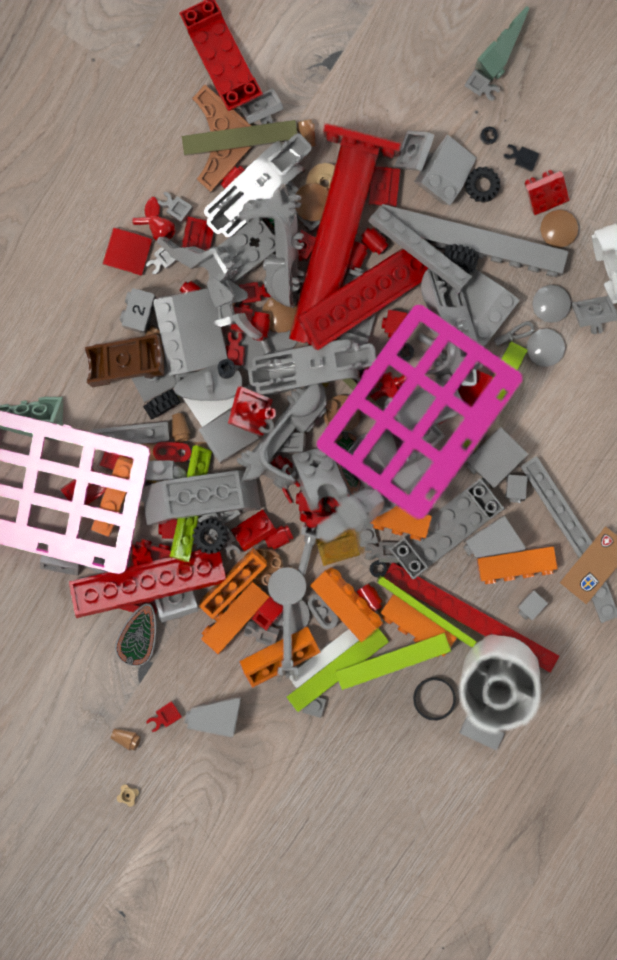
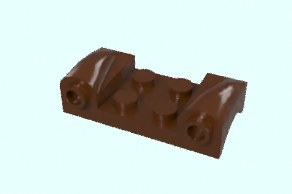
[85,334,164,388]

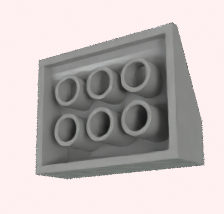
[427,270,520,347]
[153,288,228,375]

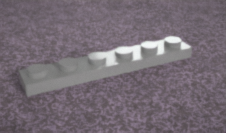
[368,207,472,291]
[520,456,592,558]

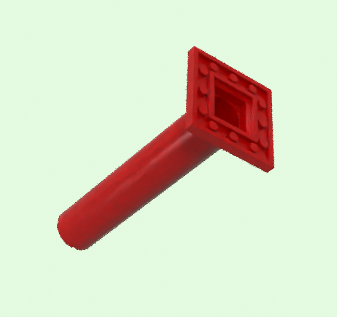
[289,123,401,345]

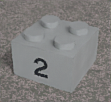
[120,288,157,334]

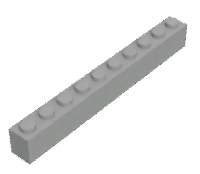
[376,204,568,278]

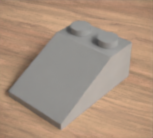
[414,135,476,206]

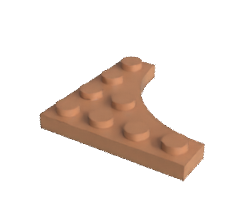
[192,85,253,192]

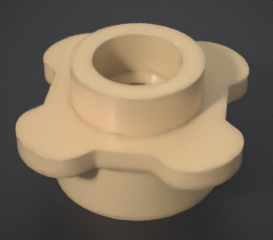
[117,784,139,807]

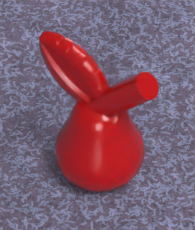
[132,197,176,241]

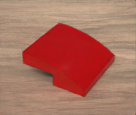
[102,228,152,276]

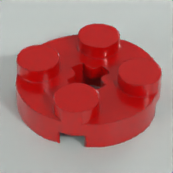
[299,507,337,527]

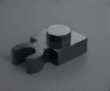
[503,144,539,172]

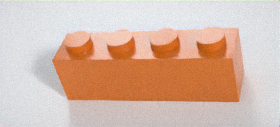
[91,456,133,537]
[370,506,432,541]
[476,546,557,585]
[199,548,267,619]
[310,567,384,643]
[201,581,270,654]
[380,594,457,657]
[239,626,321,688]

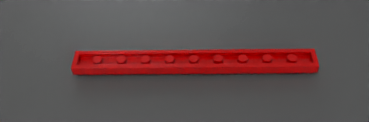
[383,563,560,673]

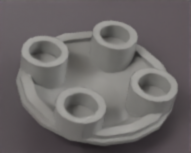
[532,285,571,323]
[527,329,565,367]

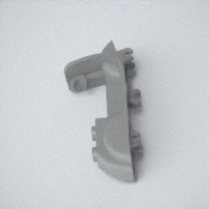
[204,134,312,237]
[239,183,305,308]
[421,268,483,386]
[248,340,376,395]
[237,383,327,489]

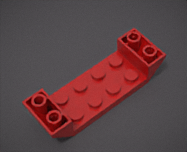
[179,0,263,112]

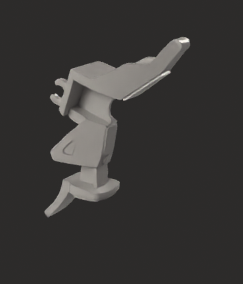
[157,237,262,339]
[317,454,433,542]

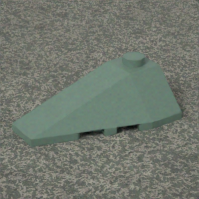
[475,6,530,81]
[0,397,63,440]

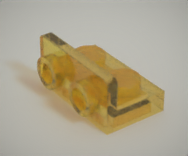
[316,528,360,566]

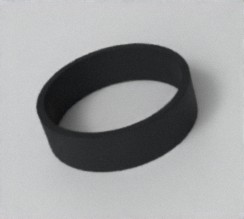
[413,678,456,721]

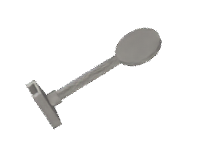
[274,523,320,634]
[268,567,306,681]

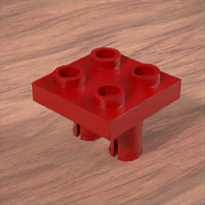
[525,170,569,216]
[228,387,276,436]

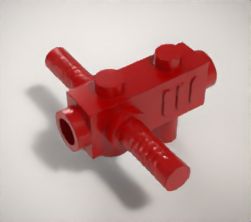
[370,372,407,401]

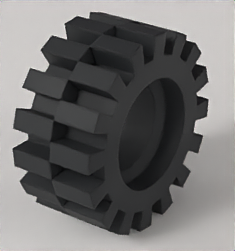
[465,167,500,203]
[444,244,479,274]
[143,389,180,420]
[192,518,230,554]

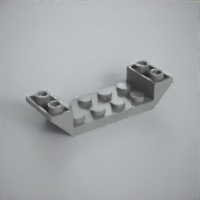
[142,470,261,526]
[390,478,504,579]

